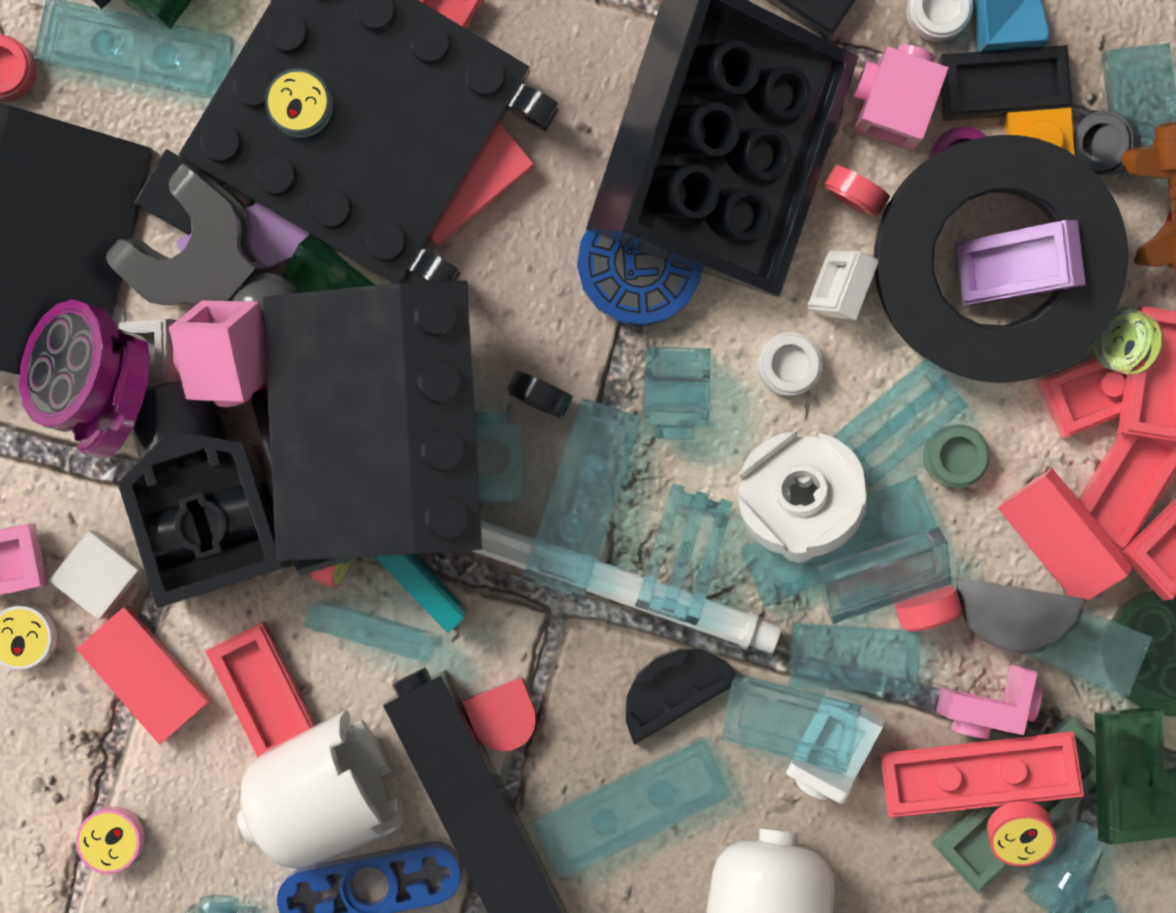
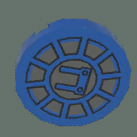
[577,230,701,327]

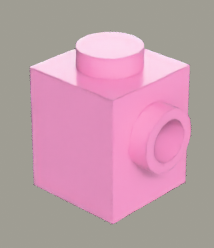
[853,44,949,152]
[169,300,267,407]

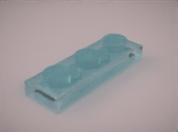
[739,476,941,607]

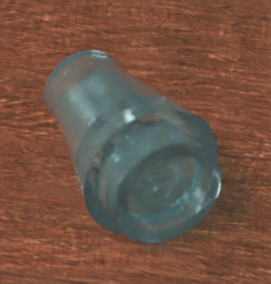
[1023,820,1110,913]

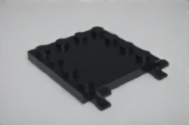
[178,0,559,284]

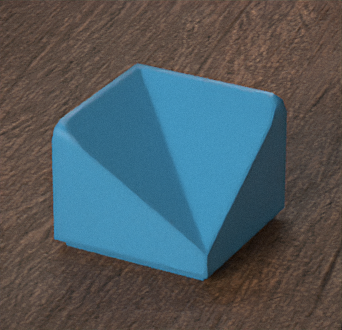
[973,0,1049,52]

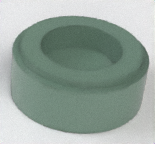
[923,424,990,488]

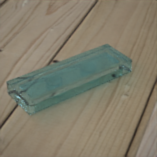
[33,0,236,99]
[522,398,642,599]
[533,736,732,881]

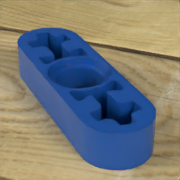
[277,841,463,913]

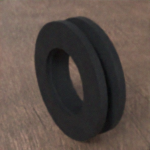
[874,135,1128,383]

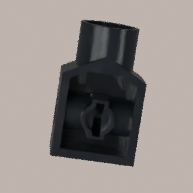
[117,381,294,608]

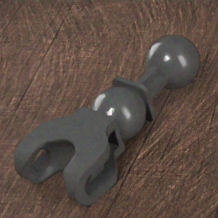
[106,163,299,322]

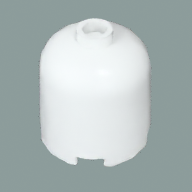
[237,711,403,869]
[706,828,835,913]

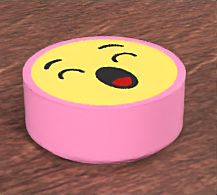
[76,806,145,874]

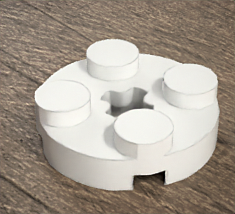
[738,431,867,563]

